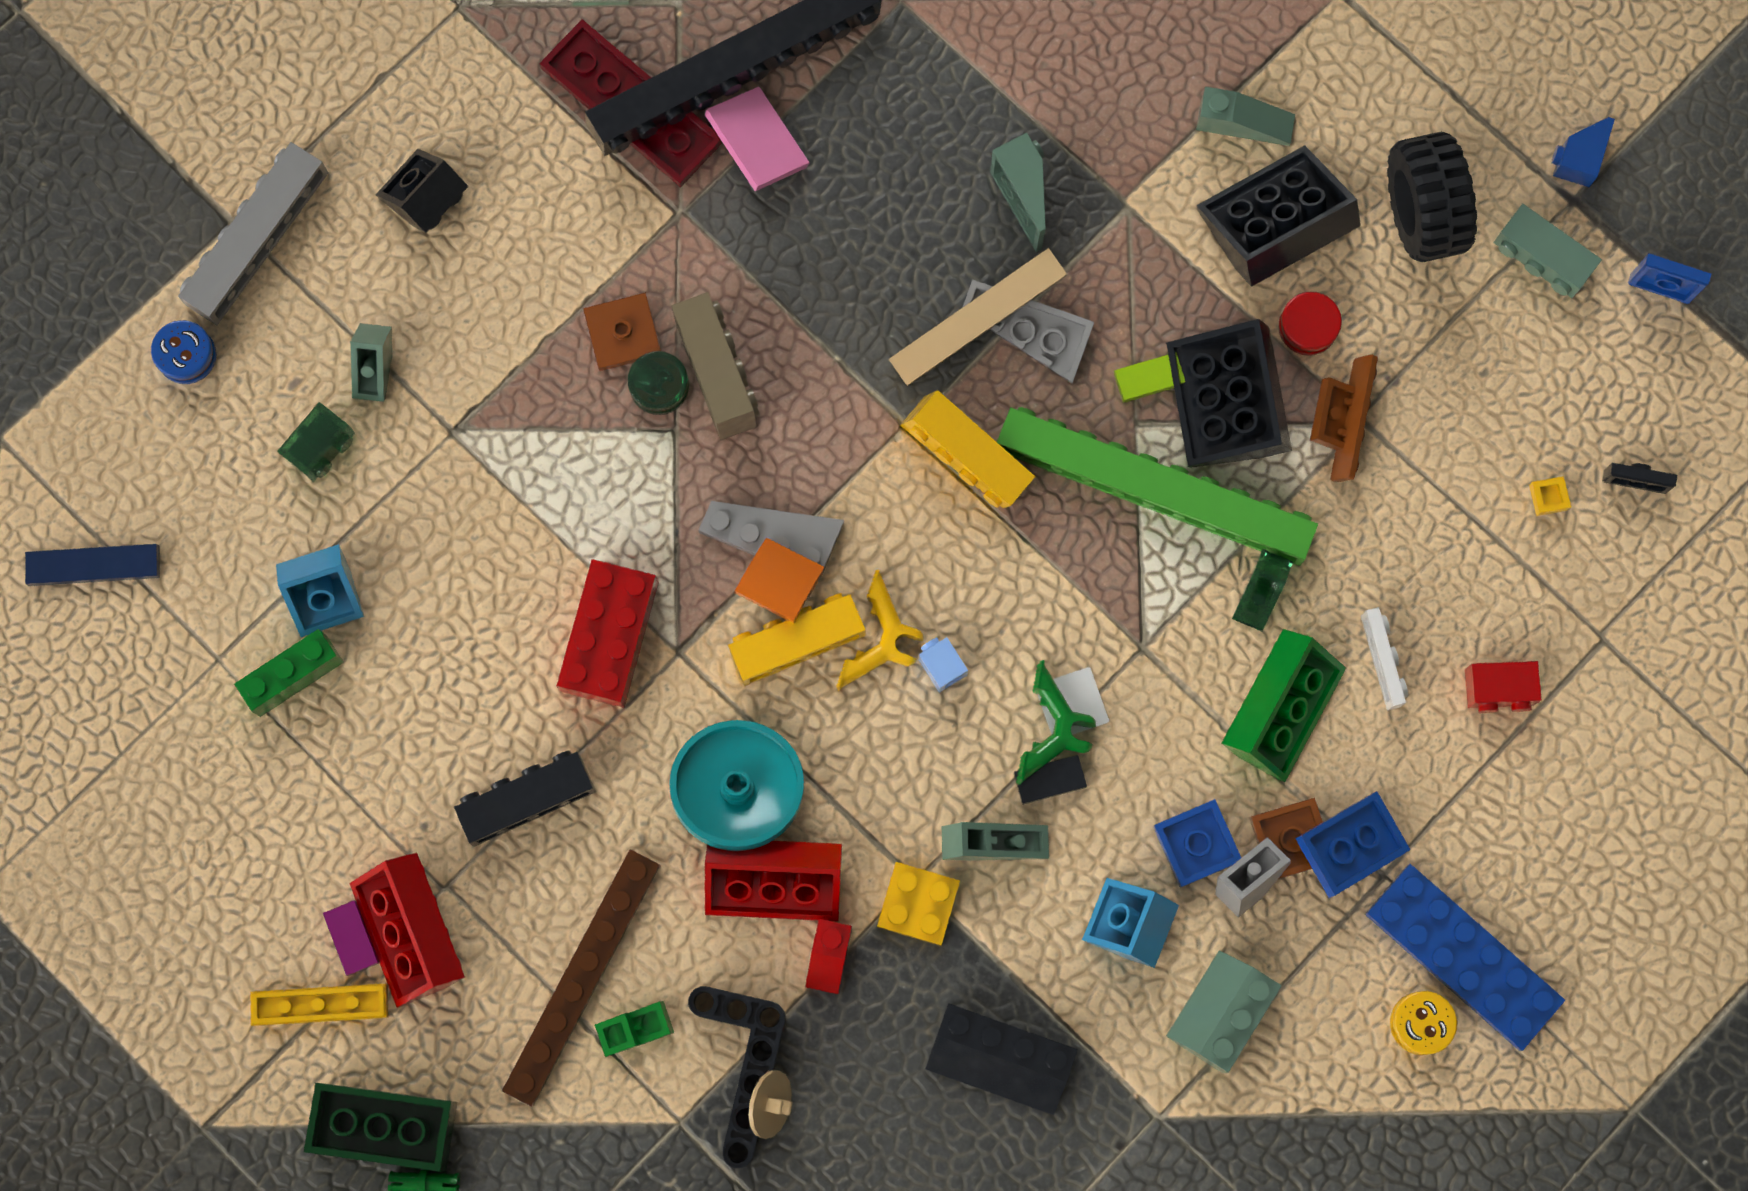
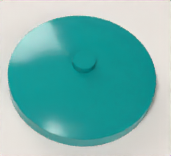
[670,720,804,851]

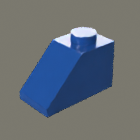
[1551,117,1615,187]

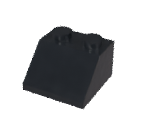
[375,149,469,233]

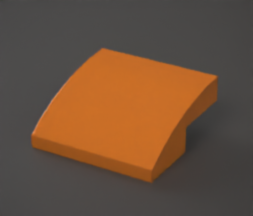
[735,538,825,623]

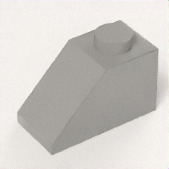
[1215,837,1291,917]

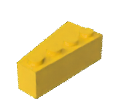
[900,390,1036,508]

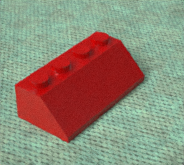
[705,840,842,921]
[349,852,465,1008]

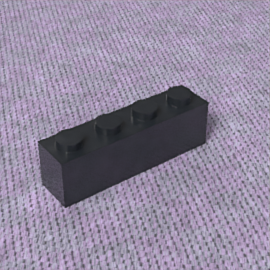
[454,750,596,847]

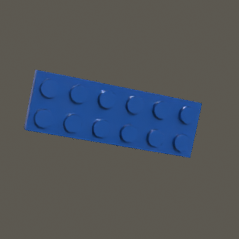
[1365,864,1565,1051]

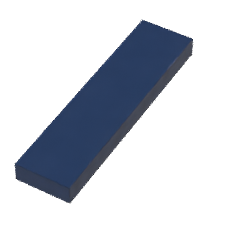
[25,544,160,586]

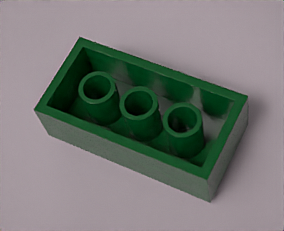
[303,1083,458,1171]

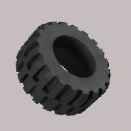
[1387,131,1477,262]

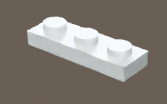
[1361,607,1408,711]

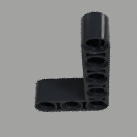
[688,986,786,1168]

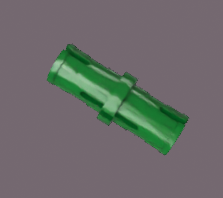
[388,1170,460,1191]

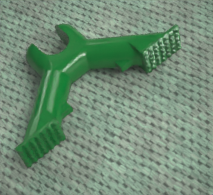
[1016,660,1096,785]

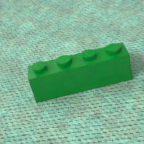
[1221,629,1346,782]

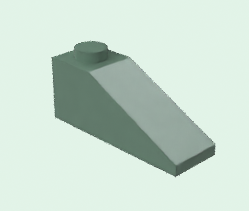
[1196,86,1295,146]
[941,822,1049,861]

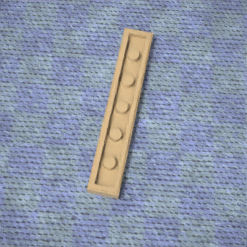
[889,248,1067,387]

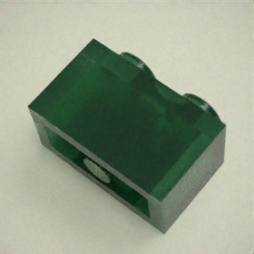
[277,402,355,483]

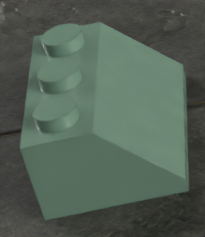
[1166,950,1282,1074]

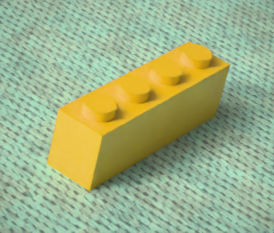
[728,593,866,686]

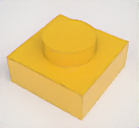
[1529,476,1571,516]

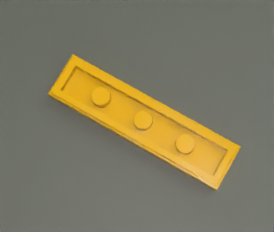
[250,983,388,1026]

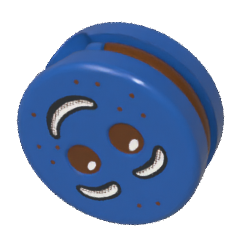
[151,320,217,384]

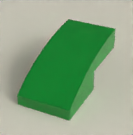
[595,1001,674,1057]

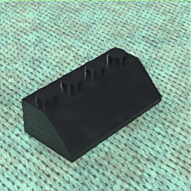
[925,1003,1078,1115]

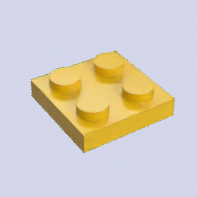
[877,862,960,946]

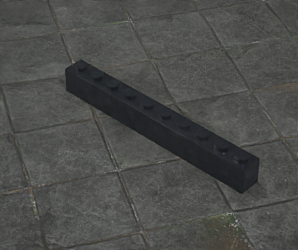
[585,0,882,156]

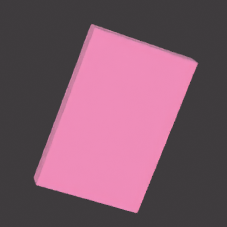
[705,87,810,191]

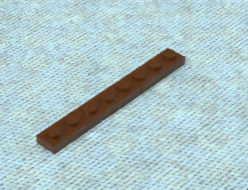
[502,849,660,1107]

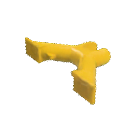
[836,570,924,690]

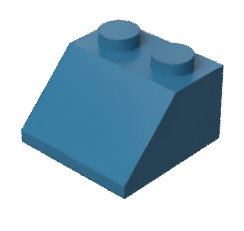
[276,544,364,637]
[1082,878,1179,968]

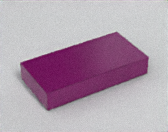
[323,900,379,976]

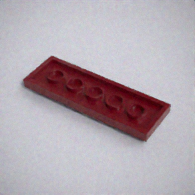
[539,19,723,187]

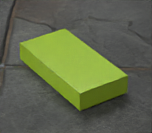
[1114,353,1185,403]

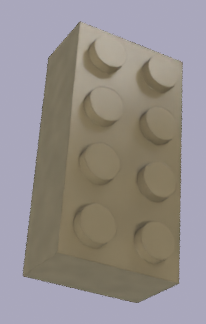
[671,292,760,441]

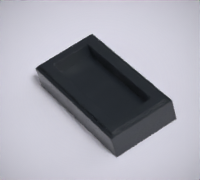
[1013,755,1087,805]

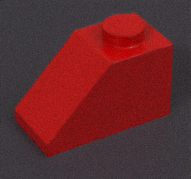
[805,919,852,995]

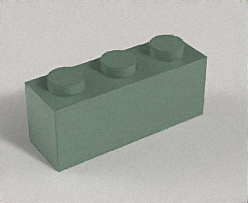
[1493,203,1602,298]

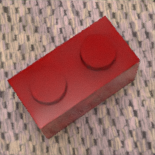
[1465,661,1542,713]

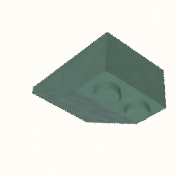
[990,133,1046,252]

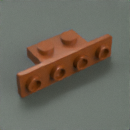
[1310,354,1378,483]

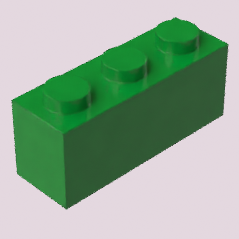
[234,629,344,717]

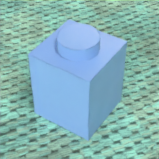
[918,637,968,693]

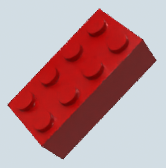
[556,559,659,708]

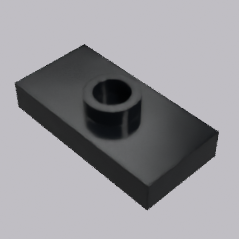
[1602,463,1677,494]

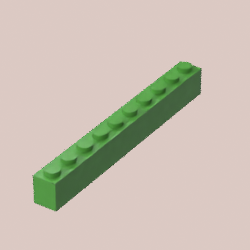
[997,407,1318,566]

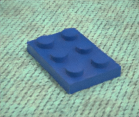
[1295,791,1410,898]

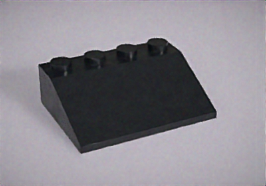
[1196,145,1361,287]
[1166,319,1292,468]

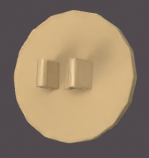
[748,1070,793,1139]

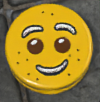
[1390,991,1457,1055]

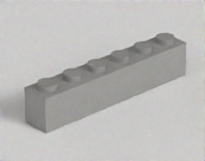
[178,142,329,326]

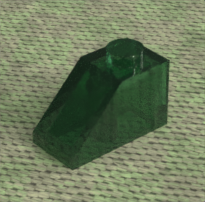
[1232,549,1293,632]

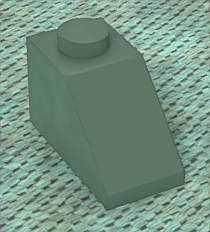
[350,323,392,402]

